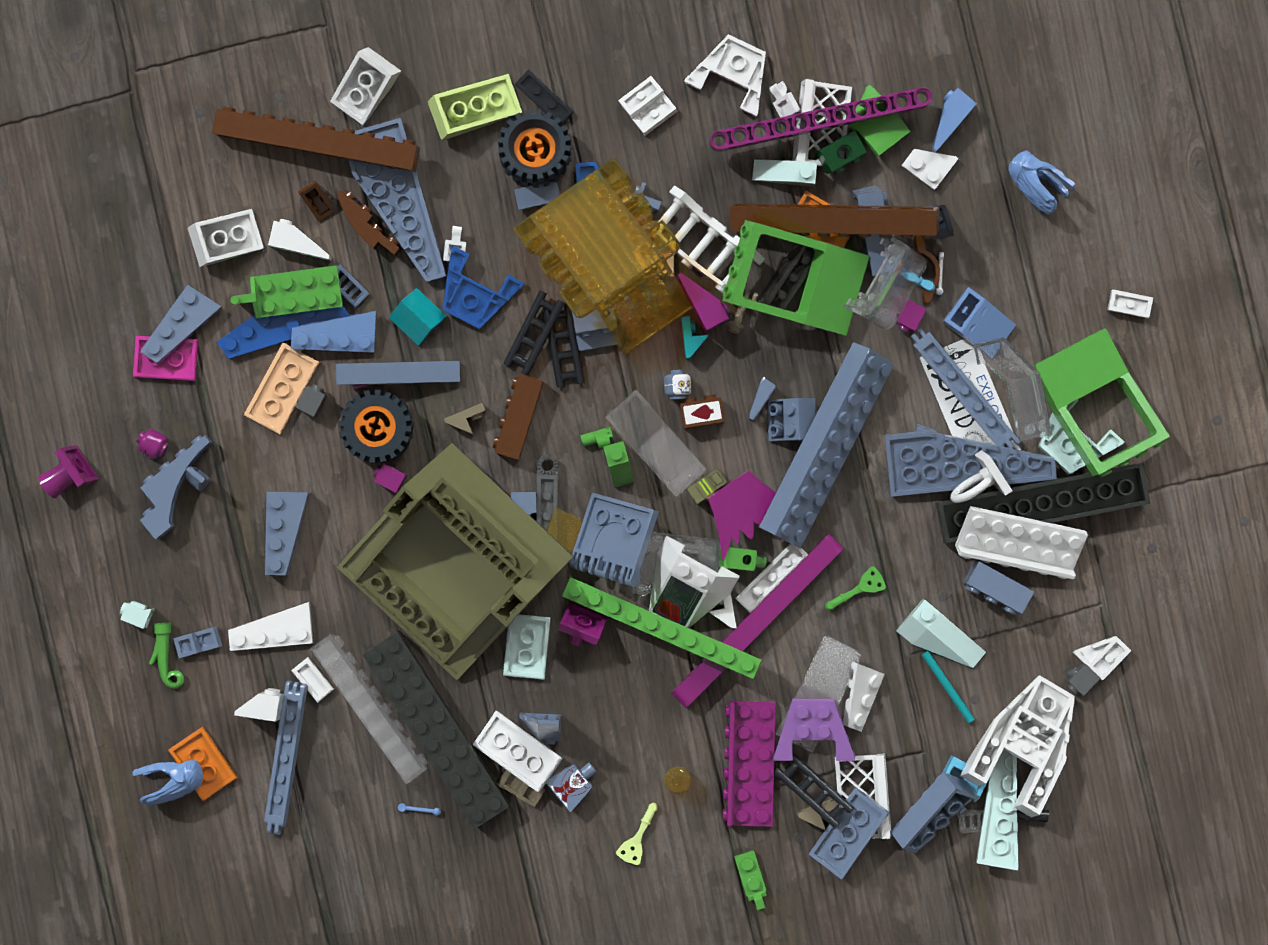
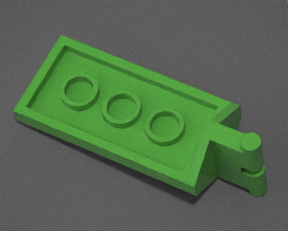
[230,265,343,318]

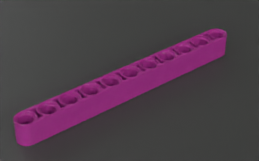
[709,87,932,152]
[671,534,844,708]

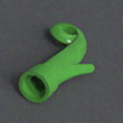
[149,623,184,689]

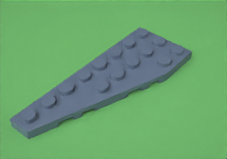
[349,118,447,282]

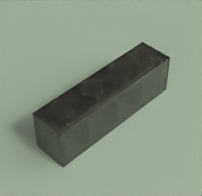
[756,236,815,318]

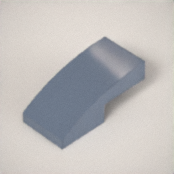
[514,181,561,210]
[174,626,222,658]

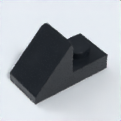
[932,205,954,239]

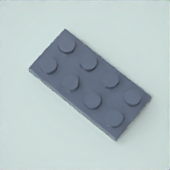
[809,787,890,880]

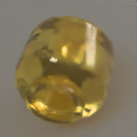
[664,766,691,794]

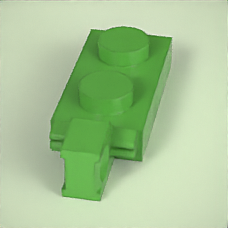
[734,850,767,910]

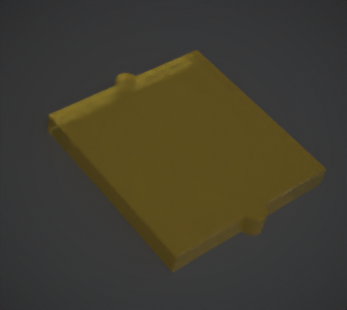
[546,508,583,554]

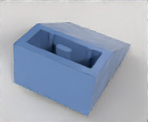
[942,287,1016,358]

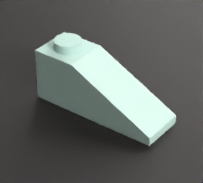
[752,160,817,187]

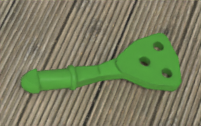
[825,566,886,610]

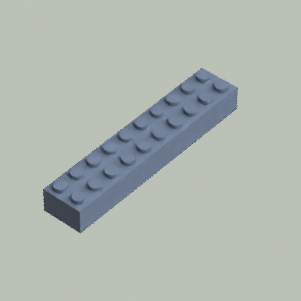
[759,342,894,549]

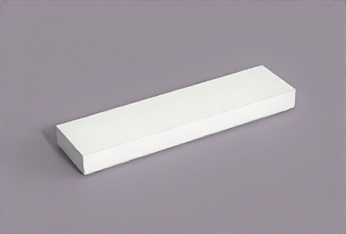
[735,544,808,613]

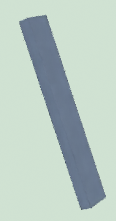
[335,361,460,385]

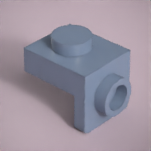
[633,182,661,213]

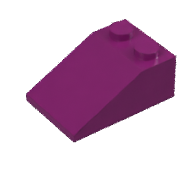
[677,273,730,333]

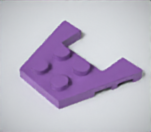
[774,699,855,761]

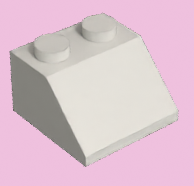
[234,688,284,722]

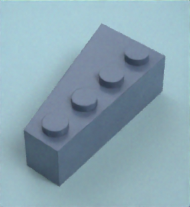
[891,772,980,853]

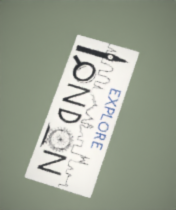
[920,339,1021,450]

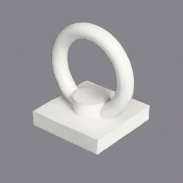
[950,450,1012,503]

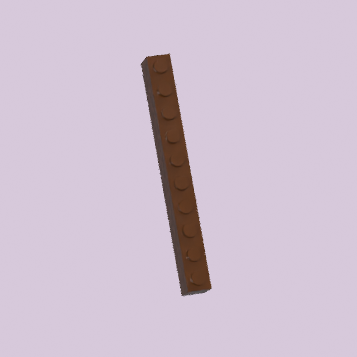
[212,106,420,172]
[730,203,939,239]

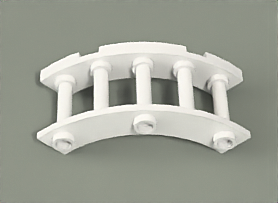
[643,186,765,294]

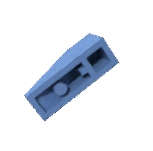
[931,88,977,153]

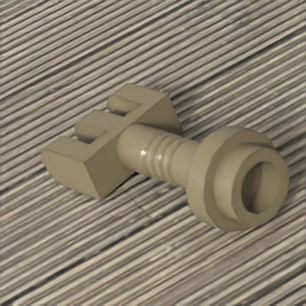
[727,290,758,334]

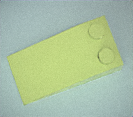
[428,74,522,140]

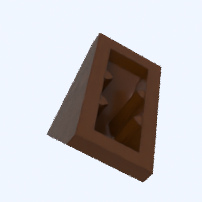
[298,181,336,222]

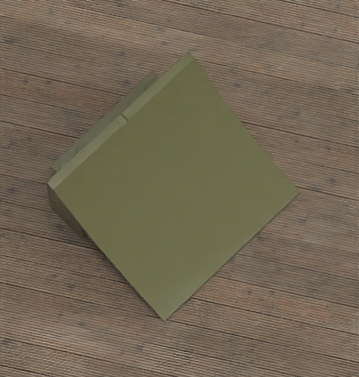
[337,443,573,680]

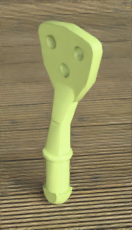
[616,803,657,865]

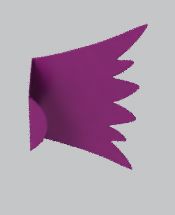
[706,470,776,561]

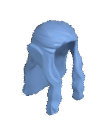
[1008,150,1075,215]
[132,759,204,805]

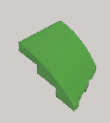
[848,85,910,156]

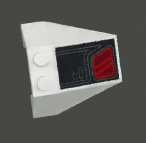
[649,536,740,628]

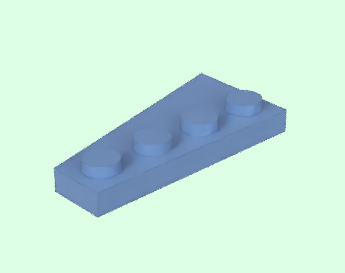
[291,311,376,352]

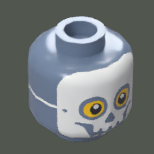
[664,370,691,400]

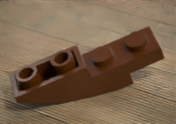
[337,191,401,256]

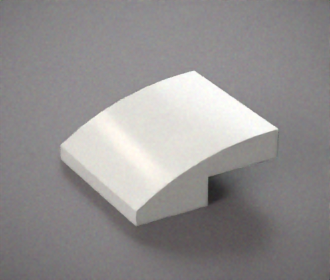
[618,76,678,136]

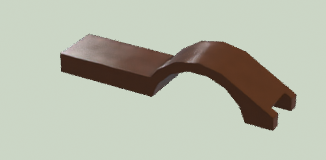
[913,235,940,304]

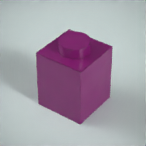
[895,300,926,334]
[373,463,407,493]

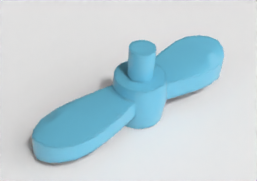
[904,272,935,291]

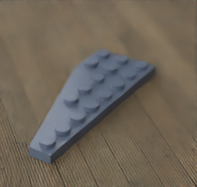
[885,430,1057,497]

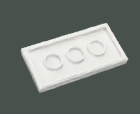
[473,711,563,792]

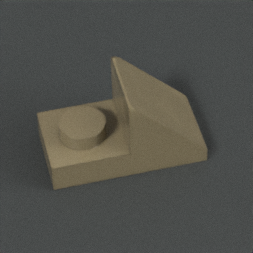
[444,403,486,434]
[797,799,838,830]

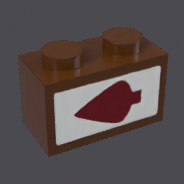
[680,394,725,429]

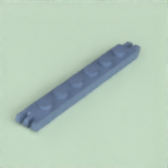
[911,328,1021,449]
[264,681,308,835]

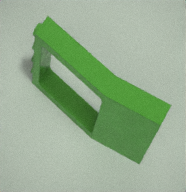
[722,220,869,336]
[1029,328,1170,477]

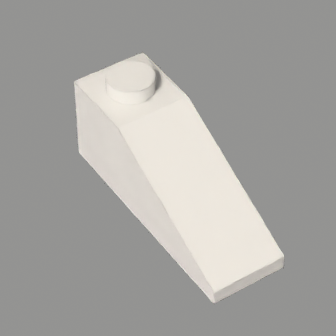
[268,219,332,261]

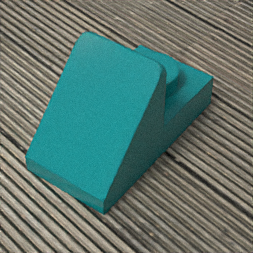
[681,316,708,359]

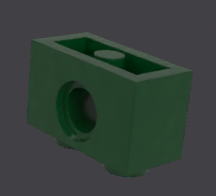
[815,130,867,174]

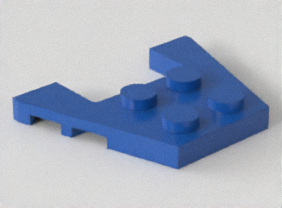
[442,246,524,329]

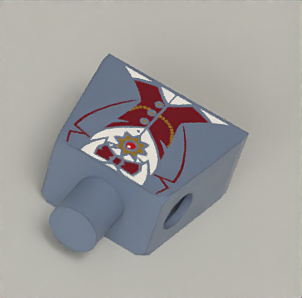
[546,762,597,812]

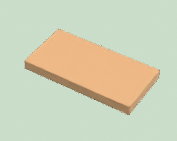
[244,343,320,435]

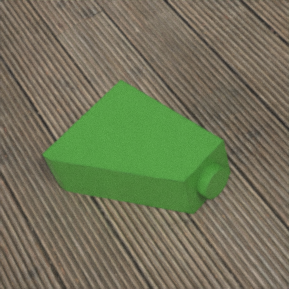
[603,441,634,488]

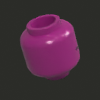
[136,429,169,459]

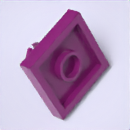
[558,601,608,646]

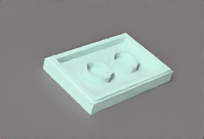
[503,614,551,679]

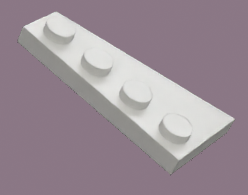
[228,602,313,651]

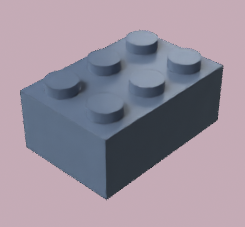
[962,561,1034,615]

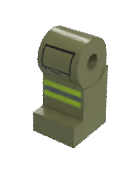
[687,469,728,504]

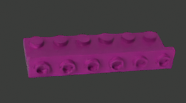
[723,701,776,827]

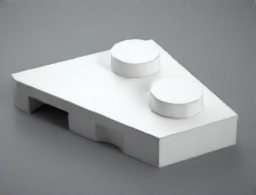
[901,149,958,191]
[1072,636,1131,681]

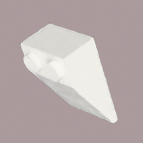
[330,47,401,125]
[188,209,264,267]

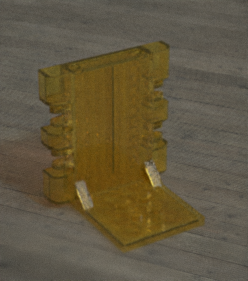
[512,157,692,354]

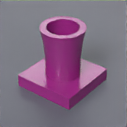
[38,445,99,499]

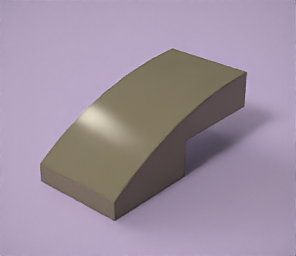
[498,770,545,807]

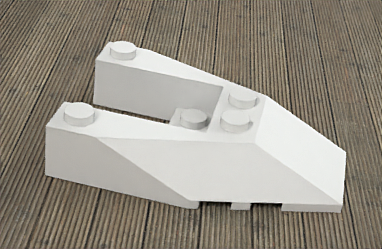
[960,675,1075,817]

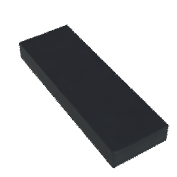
[515,69,574,124]

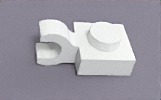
[770,81,800,117]
[443,226,466,261]

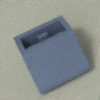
[768,398,816,441]

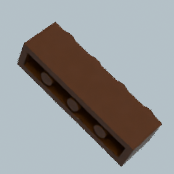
[492,374,544,460]

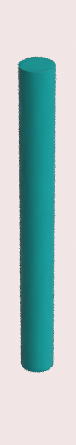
[922,651,975,723]

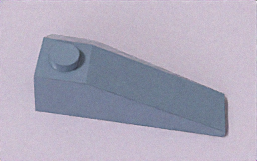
[519,712,562,744]

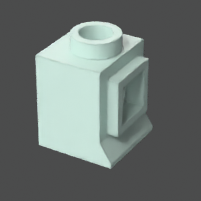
[120,601,155,629]

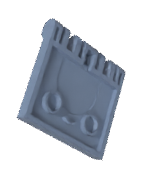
[569,493,659,587]

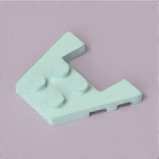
[1038,399,1124,475]

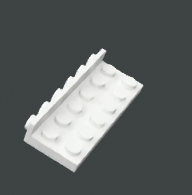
[955,506,1088,579]

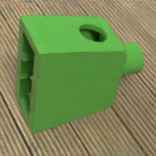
[716,546,766,571]

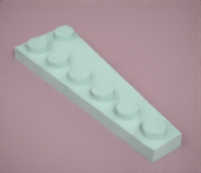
[976,749,1018,870]

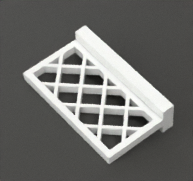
[792,79,852,167]
[835,753,892,839]

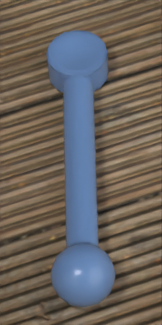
[398,803,441,816]

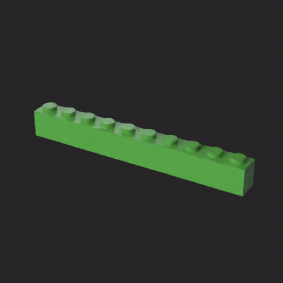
[563,577,762,680]

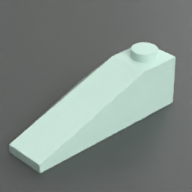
[896,599,986,668]

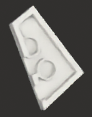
[843,661,885,732]

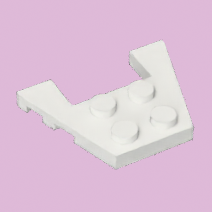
[684,34,766,117]

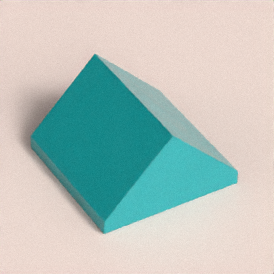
[389,288,447,346]

